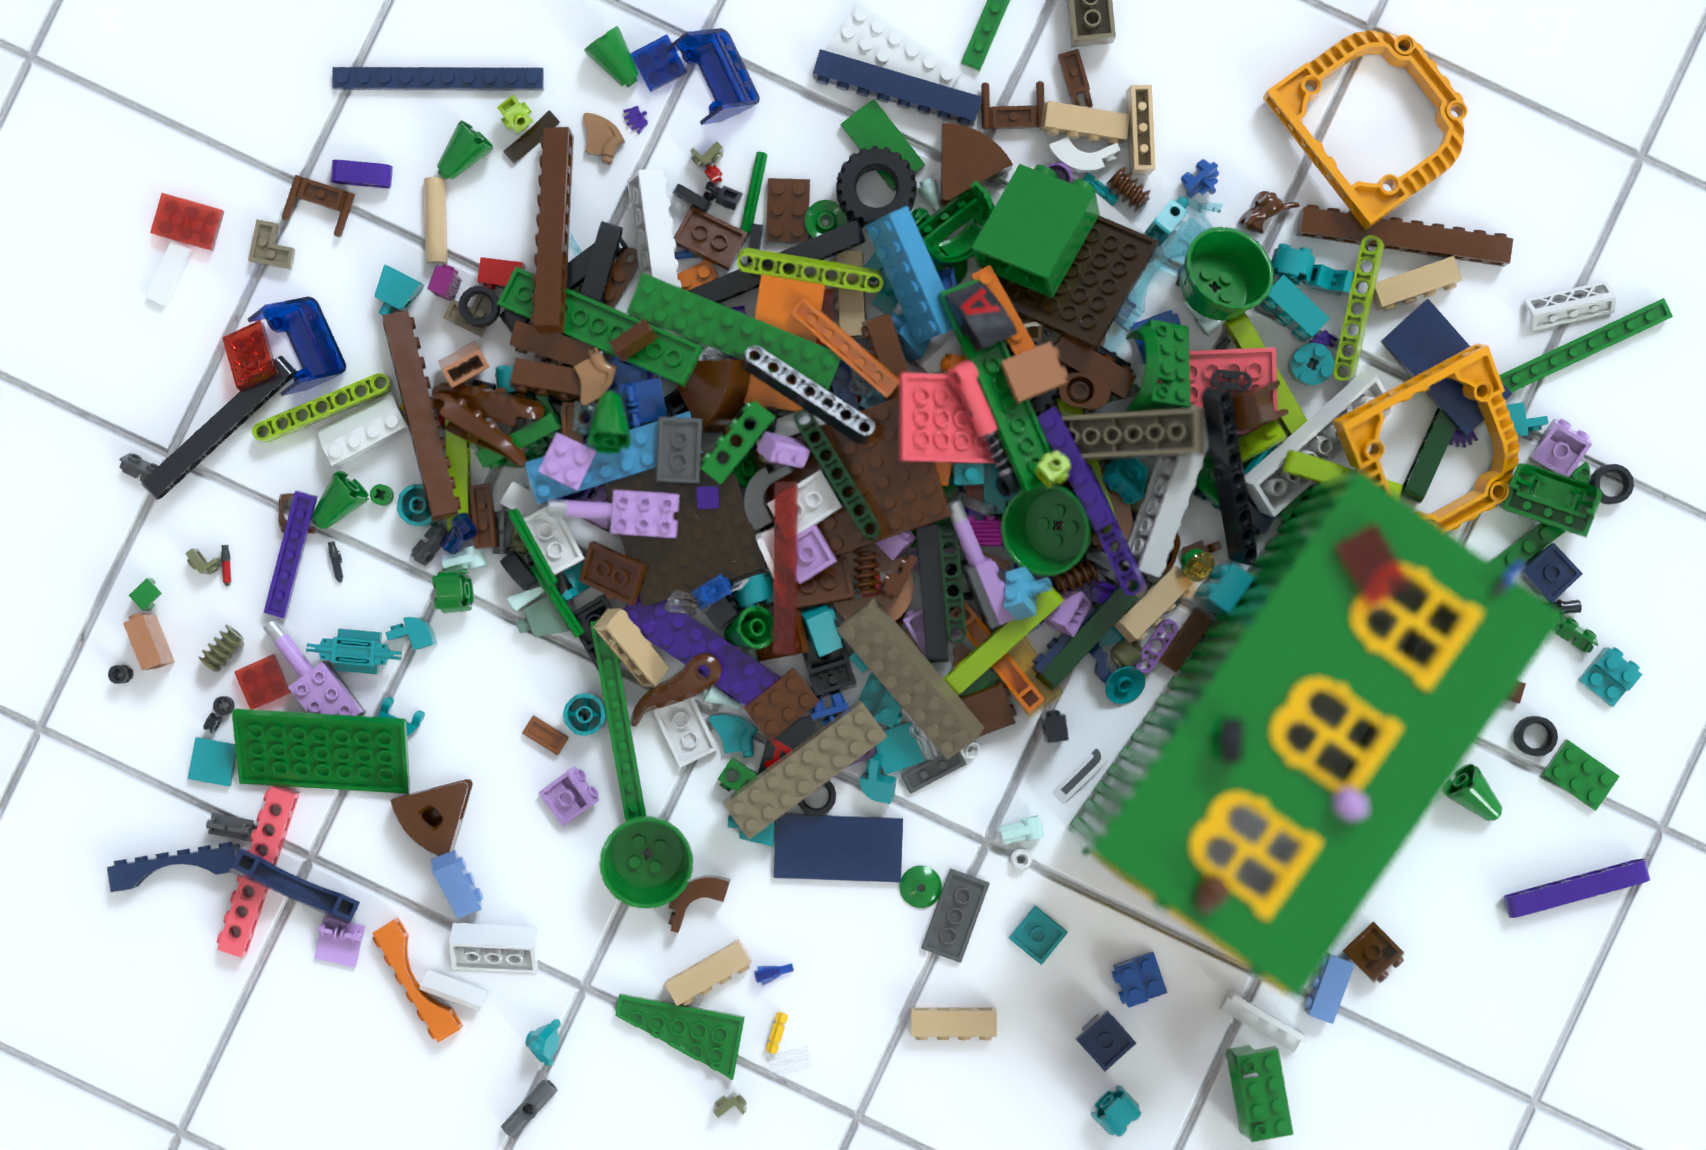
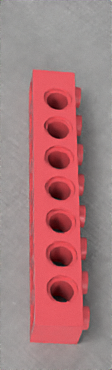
[216,786,300,958]

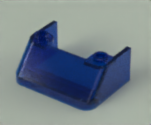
[665,28,760,125]
[247,296,346,396]

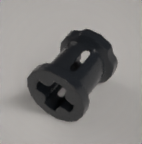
[108,665,134,684]

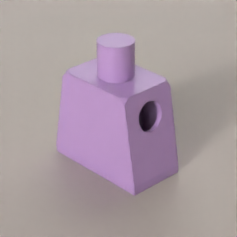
[1044,591,1092,637]

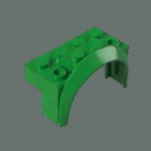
[917,180,995,267]
[1126,319,1190,412]
[475,394,562,469]
[1502,463,1603,538]
[1225,1045,1294,1142]

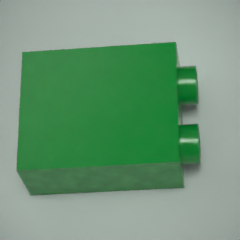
[971,164,1100,298]

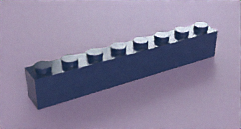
[813,49,982,127]

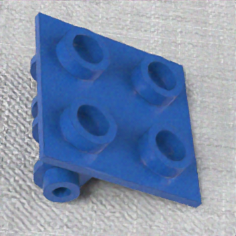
[618,377,667,428]

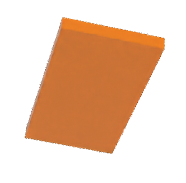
[744,275,825,412]

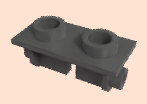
[119,453,158,482]
[492,511,514,554]
[410,522,452,566]
[206,813,254,841]

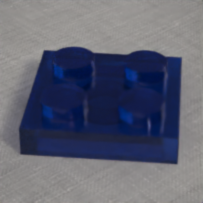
[630,34,687,93]

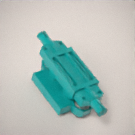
[306,628,402,675]

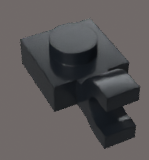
[703,181,743,211]

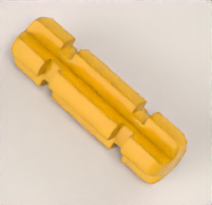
[765,1012,788,1054]

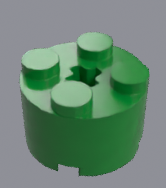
[432,569,474,614]

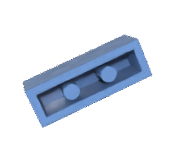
[431,850,483,918]
[1304,953,1355,1024]

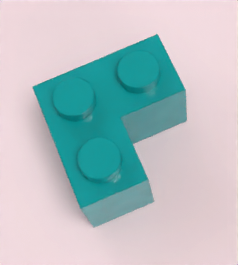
[800,604,843,657]

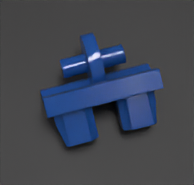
[1181,159,1219,199]
[691,574,732,610]
[811,692,849,726]

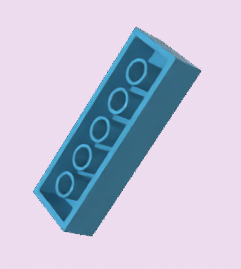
[865,206,953,344]

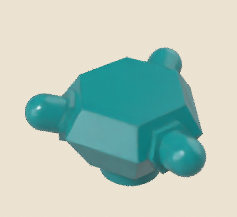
[525,1019,561,1067]

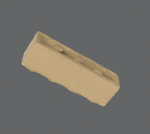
[1126,84,1156,175]
[1040,101,1130,145]
[833,250,867,338]
[1373,256,1462,311]
[1113,565,1193,643]
[593,608,670,687]
[664,938,752,1006]
[911,1007,997,1040]

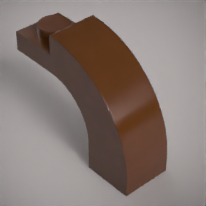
[668,875,731,933]

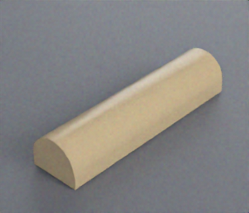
[424,177,448,264]

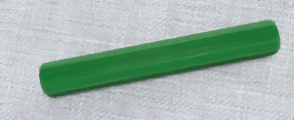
[740,151,768,234]
[508,508,557,586]
[530,564,584,638]

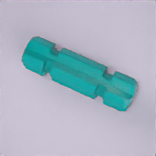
[1082,173,1119,206]

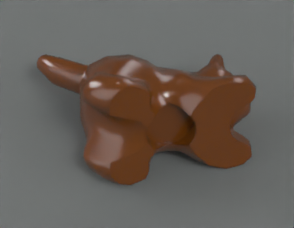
[1238,191,1300,234]

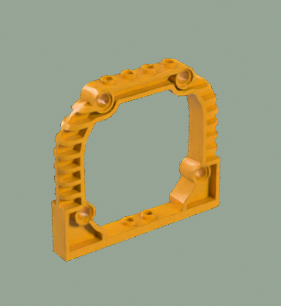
[1263,30,1468,230]
[1333,343,1520,532]

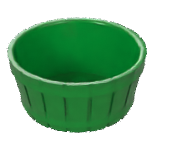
[1179,227,1274,321]
[1001,484,1094,576]
[600,816,693,909]

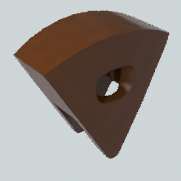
[941,123,1013,206]
[676,359,750,433]
[1231,380,1289,432]
[390,779,473,856]

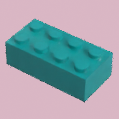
[1195,562,1255,614]

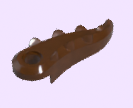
[432,382,545,427]
[432,393,526,468]
[631,653,722,727]

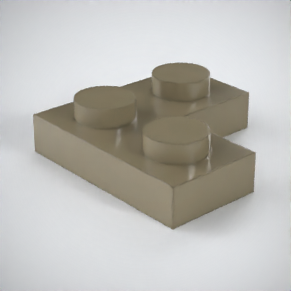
[248,219,296,270]
[443,294,492,337]

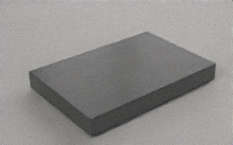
[656,417,702,484]

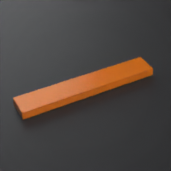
[790,296,899,398]

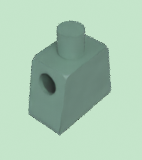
[516,596,570,637]

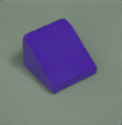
[697,486,719,509]

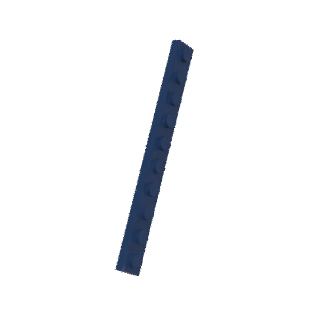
[332,67,544,90]

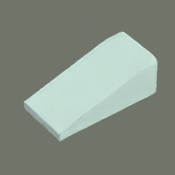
[507,586,546,611]

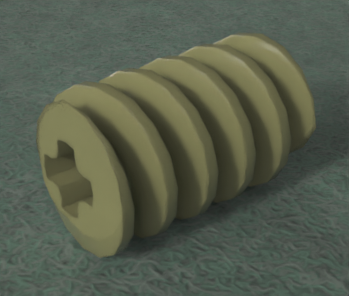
[198,624,244,672]

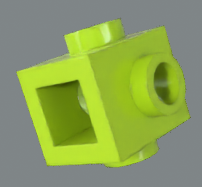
[497,95,533,133]
[1035,450,1071,489]

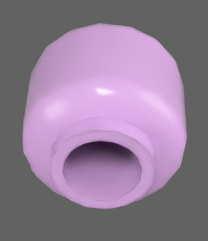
[1332,787,1369,822]

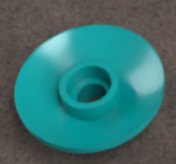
[1105,667,1146,704]

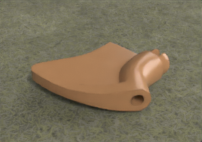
[583,113,625,165]
[574,348,616,406]

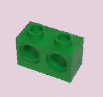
[717,757,759,792]

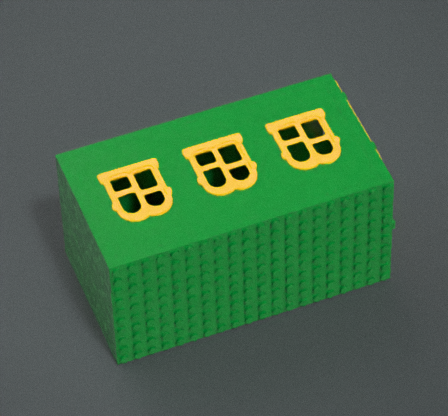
[1069,471,1565,997]

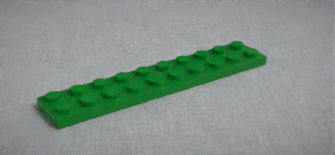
[497,267,704,387]
[627,273,841,391]
[938,279,1052,493]

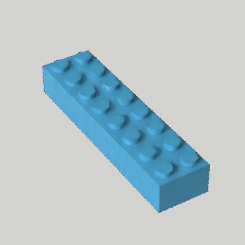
[525,411,703,504]

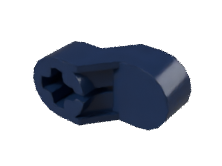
[1088,644,1112,684]

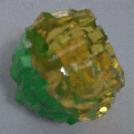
[1180,548,1215,582]

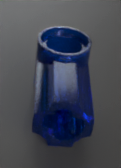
[441,513,478,554]

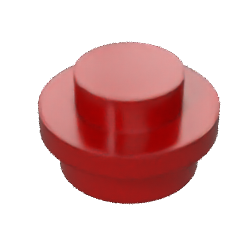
[704,165,723,184]

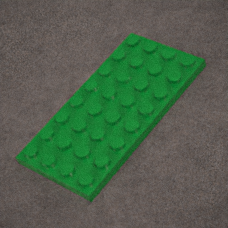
[232,708,410,794]

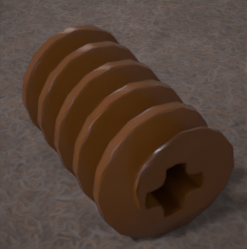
[1106,166,1151,214]
[853,551,880,594]
[1051,559,1099,595]

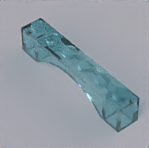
[1114,217,1206,332]

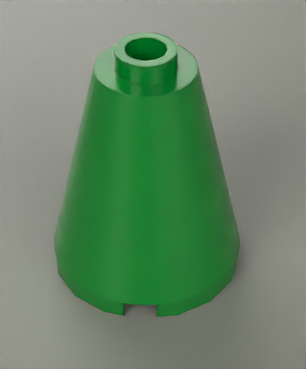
[584,26,639,87]
[437,120,493,180]
[587,391,631,454]
[312,470,369,529]
[724,606,776,649]
[1444,764,1502,821]

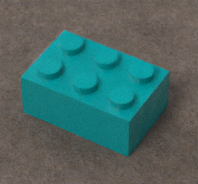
[1260,274,1330,342]

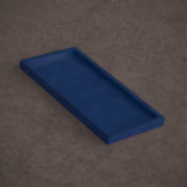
[1380,299,1512,436]
[774,814,903,882]

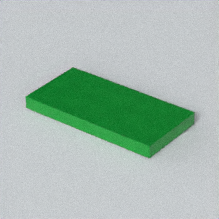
[840,98,925,191]

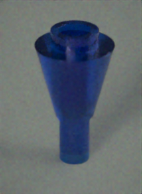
[754,963,794,987]

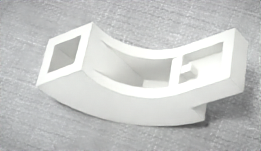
[1047,137,1121,174]

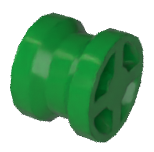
[370,484,394,506]

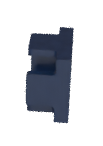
[1521,543,1583,603]
[1075,1010,1136,1072]

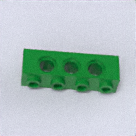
[701,400,776,484]

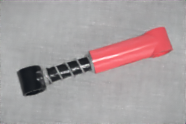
[947,361,1022,497]

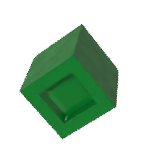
[128,578,162,611]

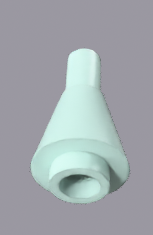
[917,177,942,213]
[701,684,740,709]

